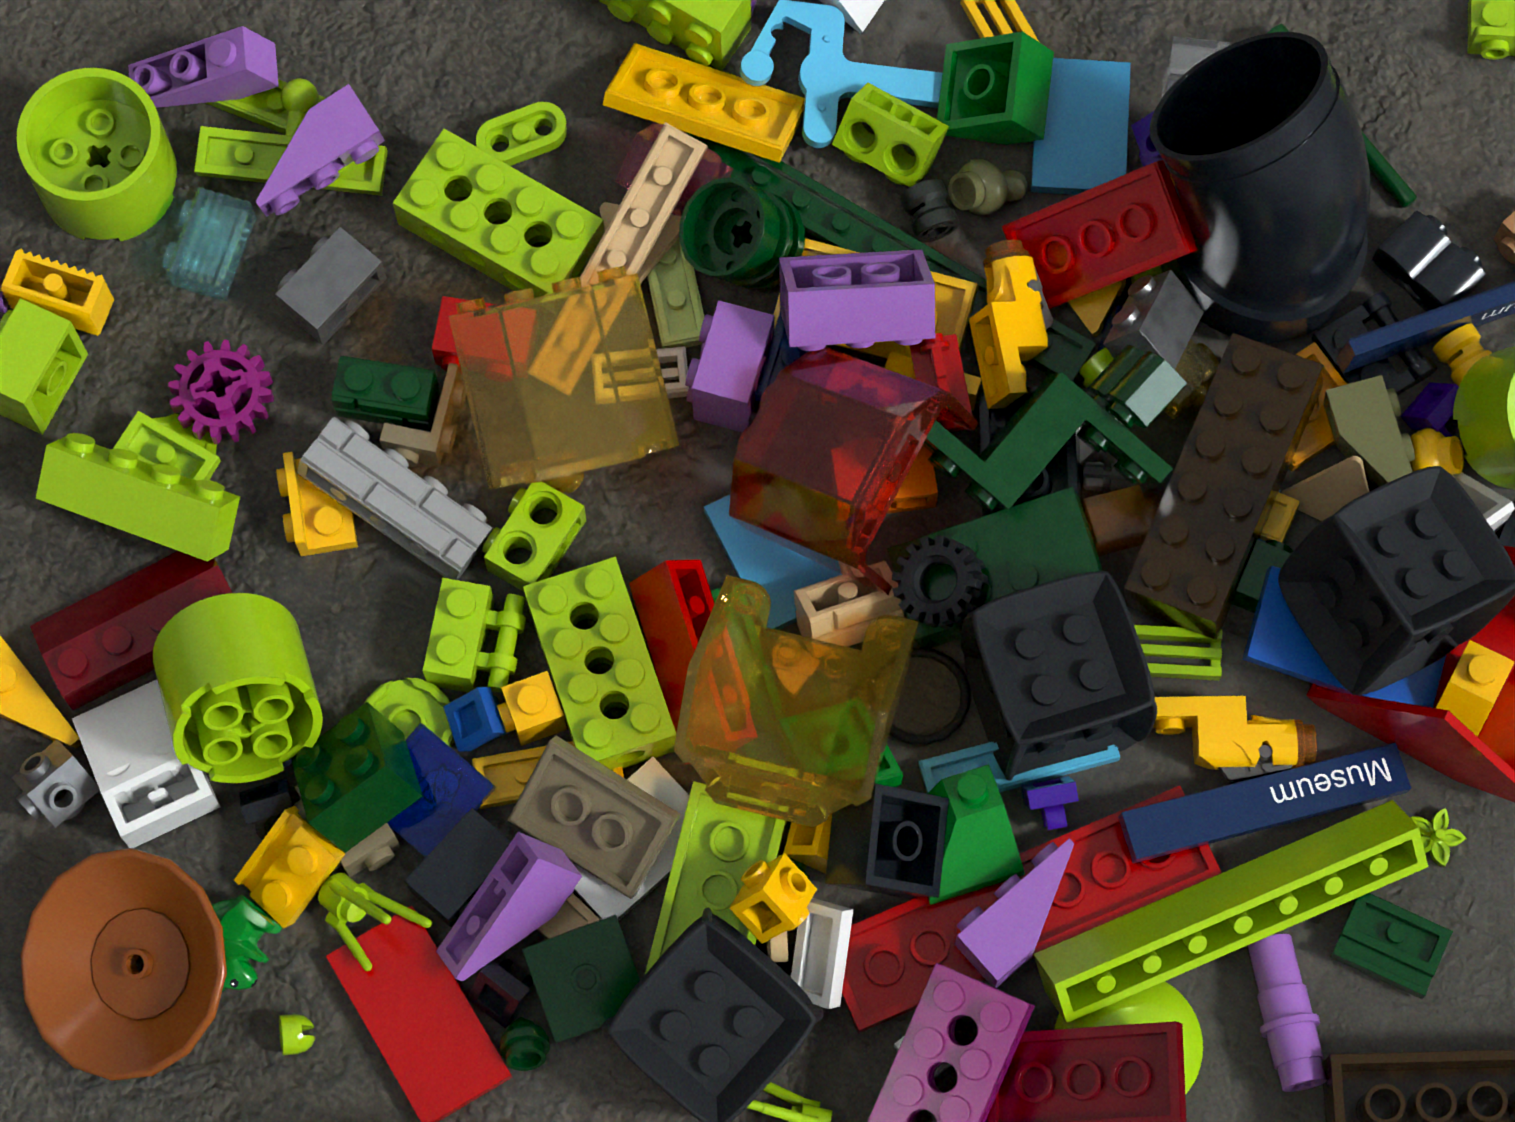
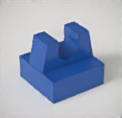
[443,687,509,752]

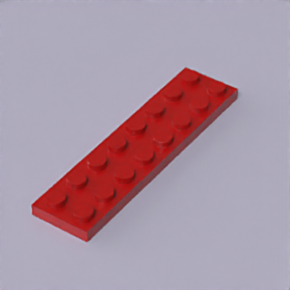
[842,786,1222,1033]

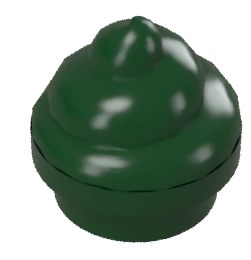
[499,1017,550,1071]

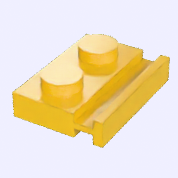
[234,806,345,929]

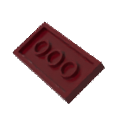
[987,1021,1187,1122]

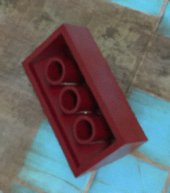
[30,551,232,711]

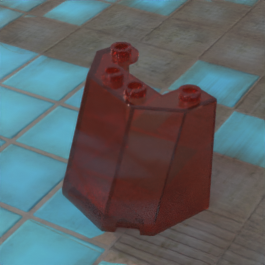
[729,347,979,595]

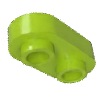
[476,102,567,166]

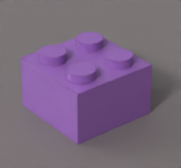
[685,300,774,434]

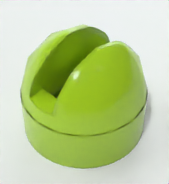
[279,1014,315,1056]

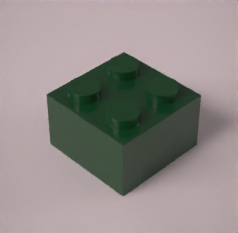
[291,702,423,853]

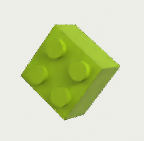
[0,298,88,435]

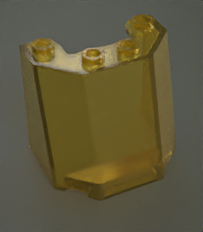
[448,265,679,489]
[674,575,919,827]

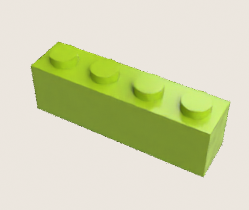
[36,433,240,562]

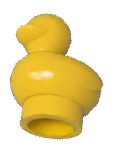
[1410,428,1464,475]

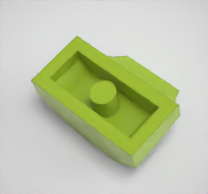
[113,411,221,481]

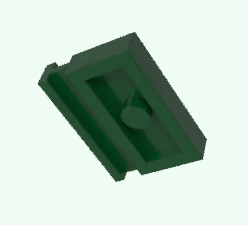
[1330,893,1453,999]

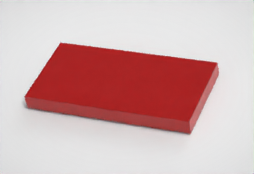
[1002,160,1198,309]
[326,906,513,1122]

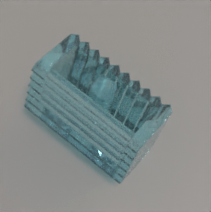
[163,187,256,301]

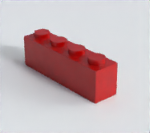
[629,559,757,765]

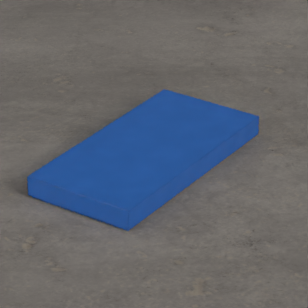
[1242,566,1446,708]

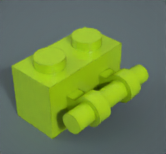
[423,578,526,693]

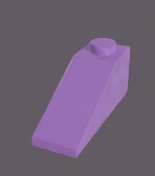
[436,832,582,981]

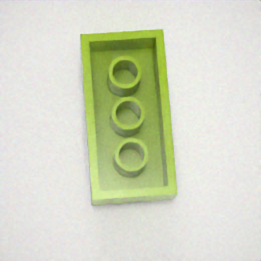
[598,0,751,71]

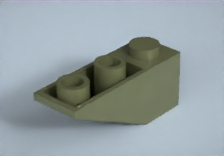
[1323,375,1415,488]

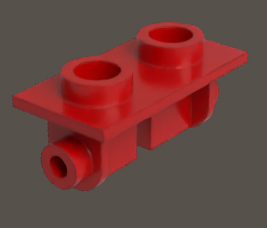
[909,333,975,433]

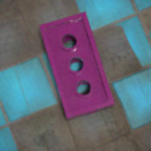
[868,963,1035,1122]

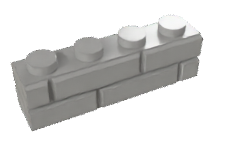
[297,417,492,580]

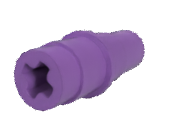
[1247,934,1327,1092]

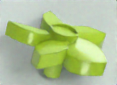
[1410,808,1467,868]

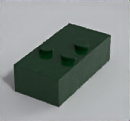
[887,487,1103,649]

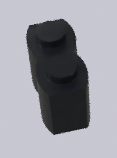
[1372,210,1486,312]

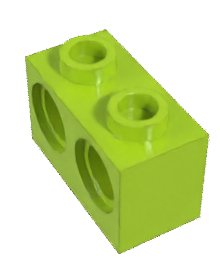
[832,83,949,187]
[482,478,587,592]

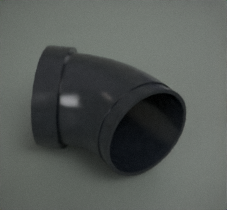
[1150,32,1370,343]

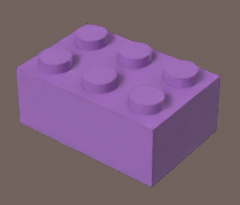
[779,249,935,351]

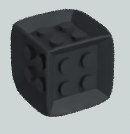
[1278,466,1515,695]
[960,571,1157,781]
[602,907,823,1122]

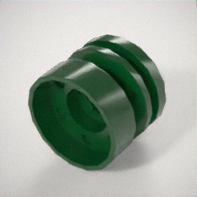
[679,177,805,290]

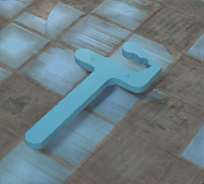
[740,0,943,148]

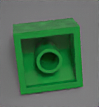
[937,31,1054,145]

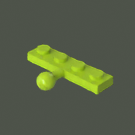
[194,78,388,196]

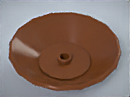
[20,848,227,1081]

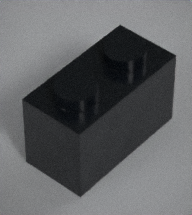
[405,808,511,928]

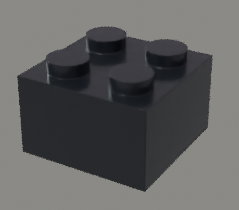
[825,783,949,898]

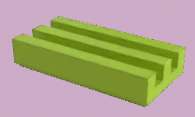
[1134,625,1222,681]

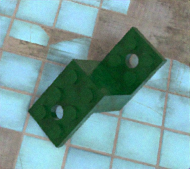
[888,372,1173,510]

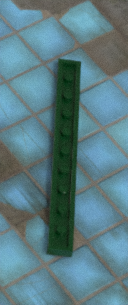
[682,131,1096,382]

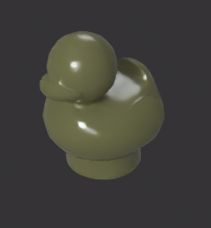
[948,158,1028,215]

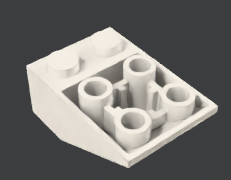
[72,679,221,848]

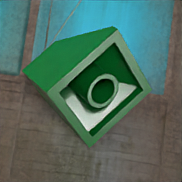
[927,764,1025,905]

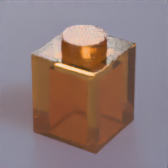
[1082,484,1156,556]

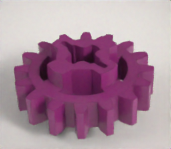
[168,339,274,444]

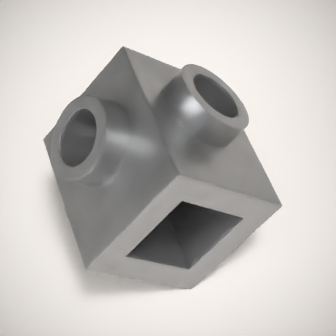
[11,739,100,828]

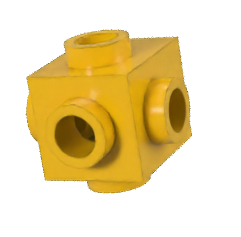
[729,853,817,944]

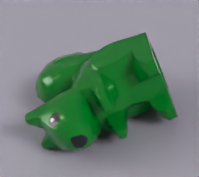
[212,895,283,992]

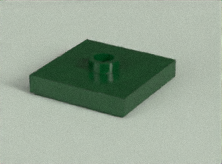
[522,914,640,1043]

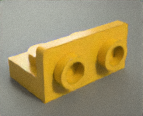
[276,452,358,556]

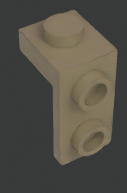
[379,363,468,467]
[293,785,401,877]

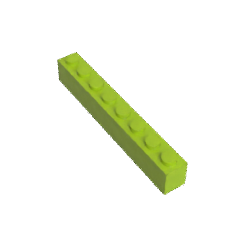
[1033,800,1428,1023]

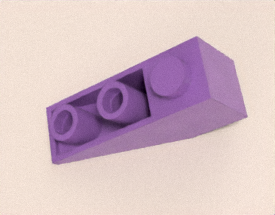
[128,26,279,108]
[255,84,385,217]
[954,838,1074,988]

